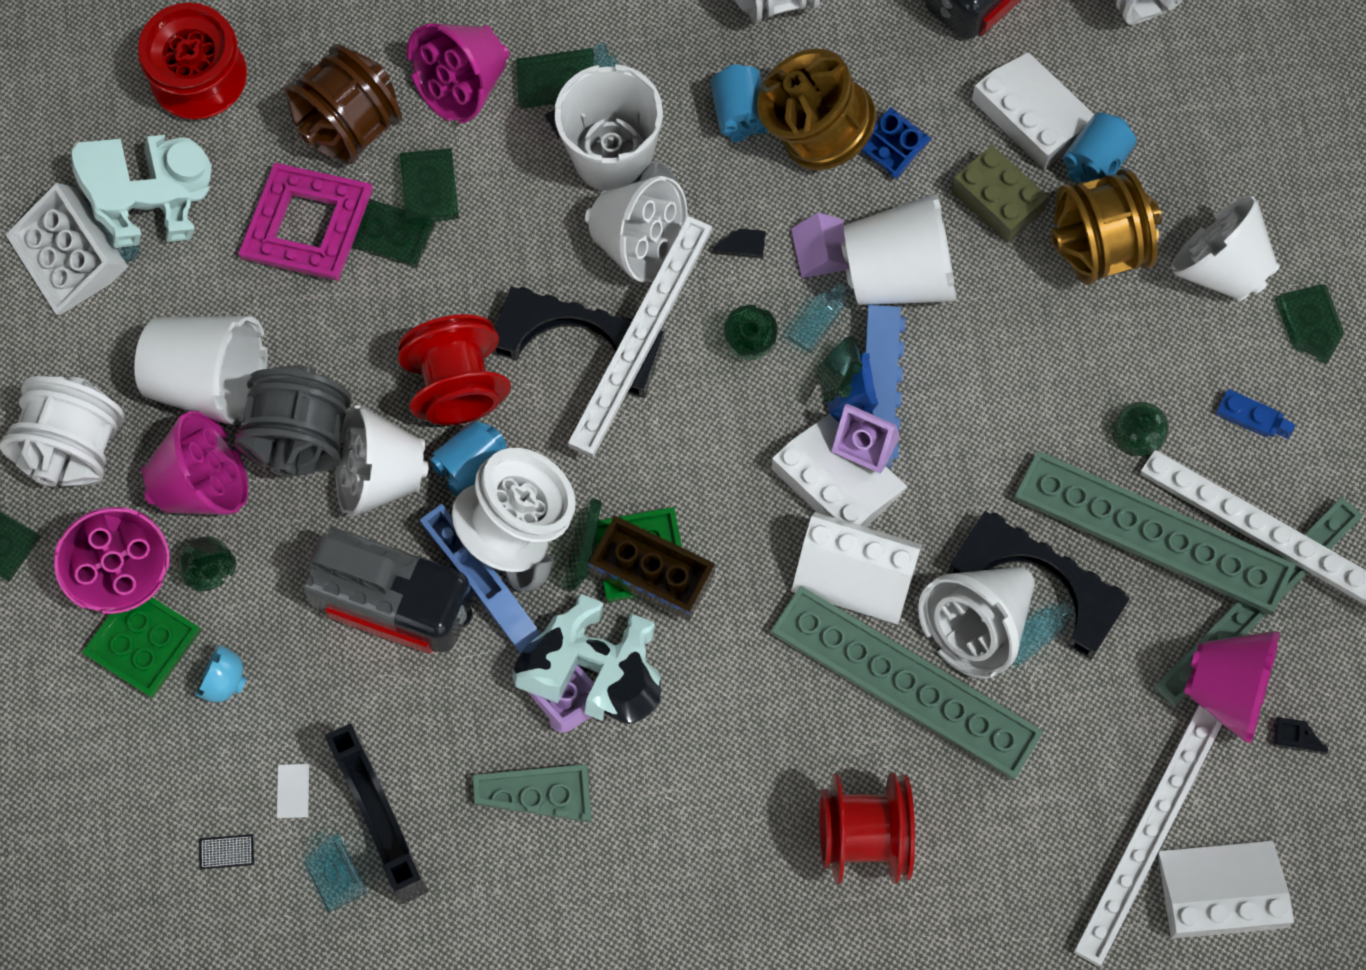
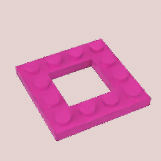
[238,162,373,281]

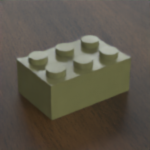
[952,145,1049,243]

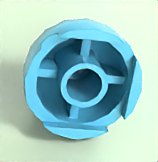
[195,644,247,703]

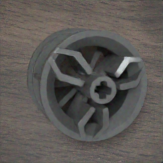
[234,365,352,477]

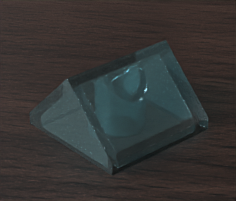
[304,834,369,913]

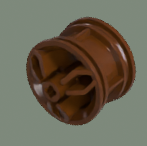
[284,44,402,164]

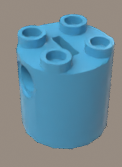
[710,64,768,142]
[1062,112,1137,183]
[429,420,507,498]

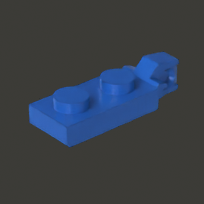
[1216,389,1296,439]

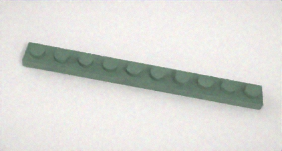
[1154,497,1363,707]

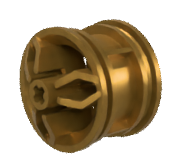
[757,48,877,170]
[1051,168,1162,285]

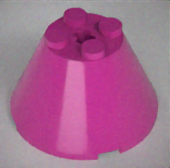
[407,23,509,124]
[141,411,248,515]
[54,507,170,614]
[1184,631,1281,744]

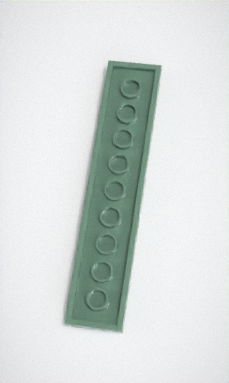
[1014,451,1296,616]
[771,586,1044,781]

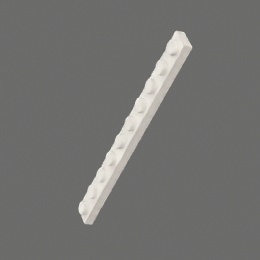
[568,216,712,458]
[1140,450,1366,605]
[1073,705,1222,967]

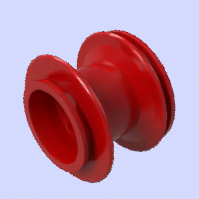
[138,2,247,120]
[397,314,512,425]
[819,771,915,885]

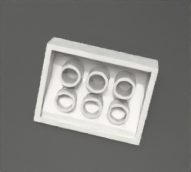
[972,52,1094,170]
[6,183,128,315]
[772,414,908,527]
[791,512,922,625]
[1158,841,1294,939]

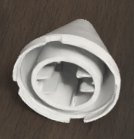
[918,567,1035,679]

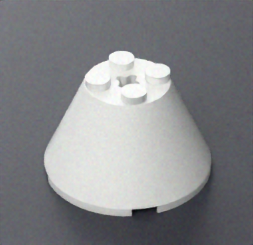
[585,176,688,283]
[1171,195,1280,302]
[336,405,428,517]

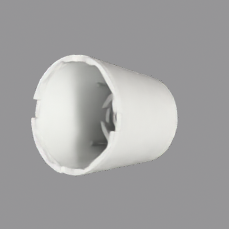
[555,64,663,191]
[841,194,957,305]
[134,316,268,426]

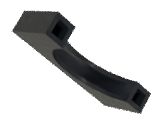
[492,287,665,399]
[948,510,1130,660]
[324,723,429,904]

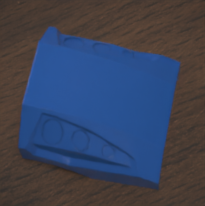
[861,107,933,179]
[825,353,878,423]

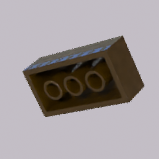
[589,515,715,621]

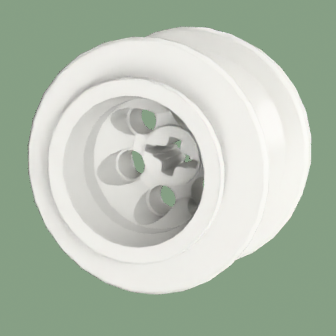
[452,448,576,572]

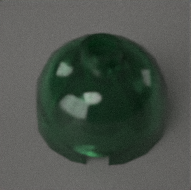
[724,304,778,361]
[1113,401,1169,457]
[178,536,237,592]

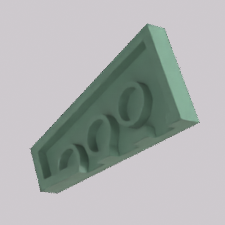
[473,764,592,823]

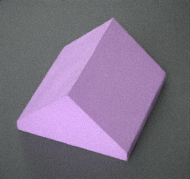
[791,213,850,278]
[831,404,900,474]

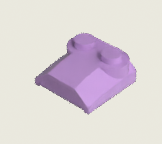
[528,665,594,732]

